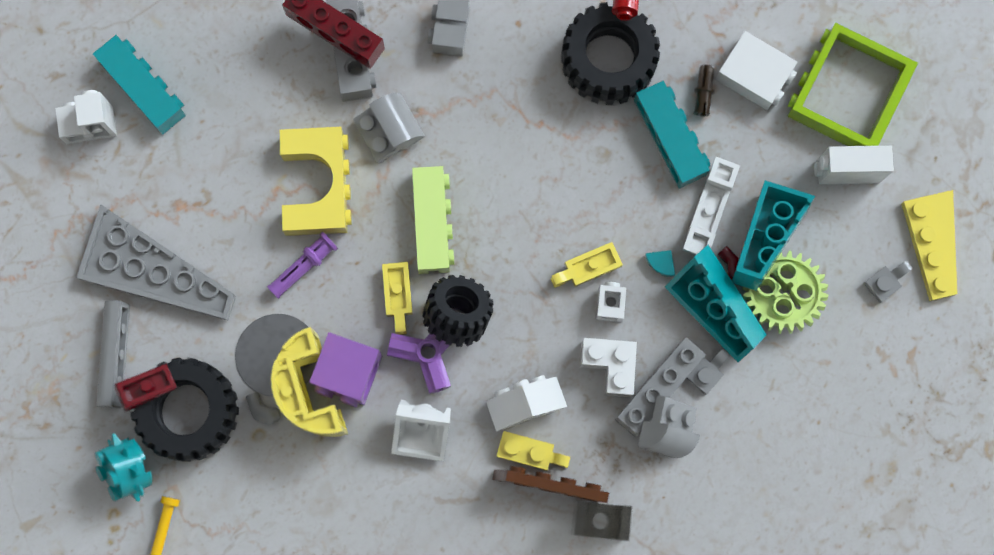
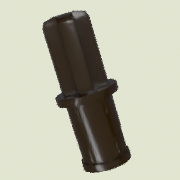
[693,65,715,116]

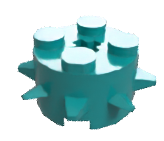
[95,433,152,502]

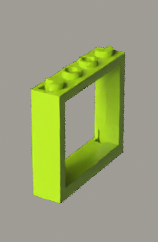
[787,22,918,146]

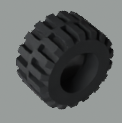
[422,275,494,347]

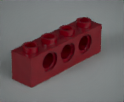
[282,0,385,69]

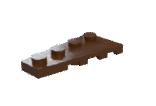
[492,466,609,503]

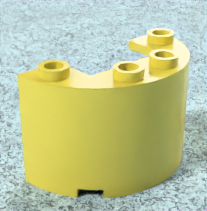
[271,327,348,437]

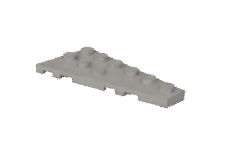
[76,205,236,321]

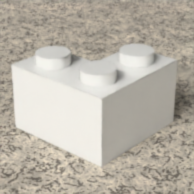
[55,90,117,144]
[580,338,637,398]
[486,375,567,431]

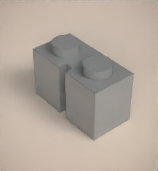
[428,0,469,56]

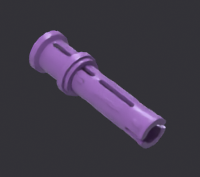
[267,231,338,299]

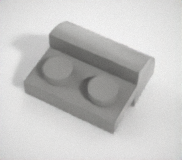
[353,93,425,163]
[638,396,700,458]

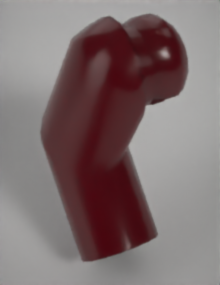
[718,246,739,280]

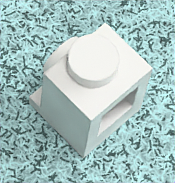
[596,282,626,322]

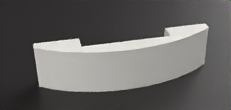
[682,157,740,255]

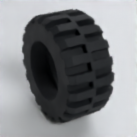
[561,2,660,105]
[130,358,239,462]

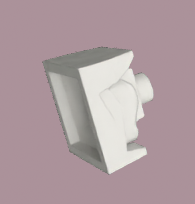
[392,400,451,461]

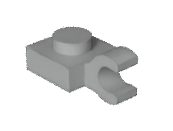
[864,260,913,303]
[687,348,730,395]

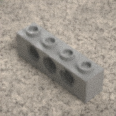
[326,0,376,101]
[615,337,706,437]

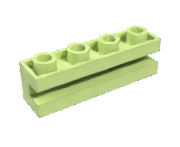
[412,166,454,274]

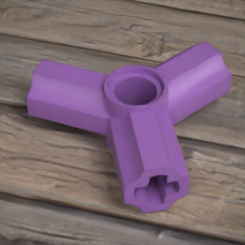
[387,333,451,394]

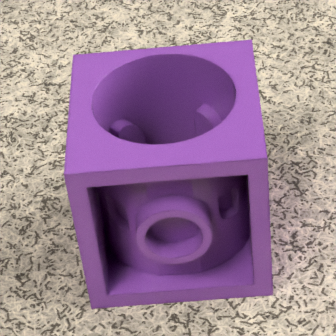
[309,332,383,408]

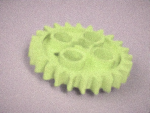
[742,250,828,334]

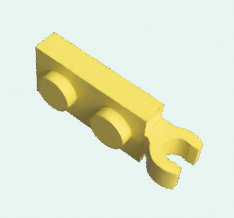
[551,242,623,288]
[382,262,413,335]
[496,431,570,471]

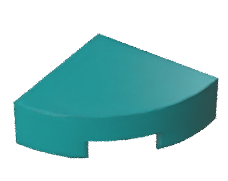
[645,250,675,277]

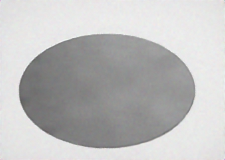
[235,314,317,397]

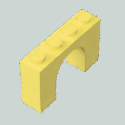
[279,127,352,236]

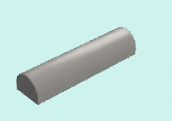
[96,300,130,408]

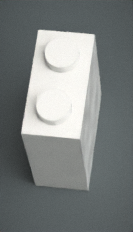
[715,31,797,110]
[814,146,894,184]

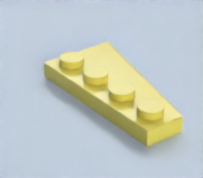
[901,190,957,301]

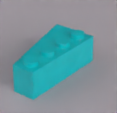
[732,180,815,291]
[665,245,767,362]

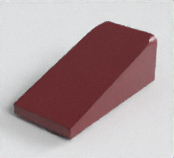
[114,363,177,412]

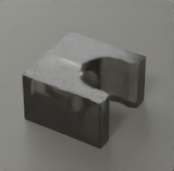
[571,500,632,541]

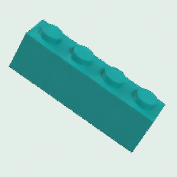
[92,35,186,135]
[634,80,710,189]

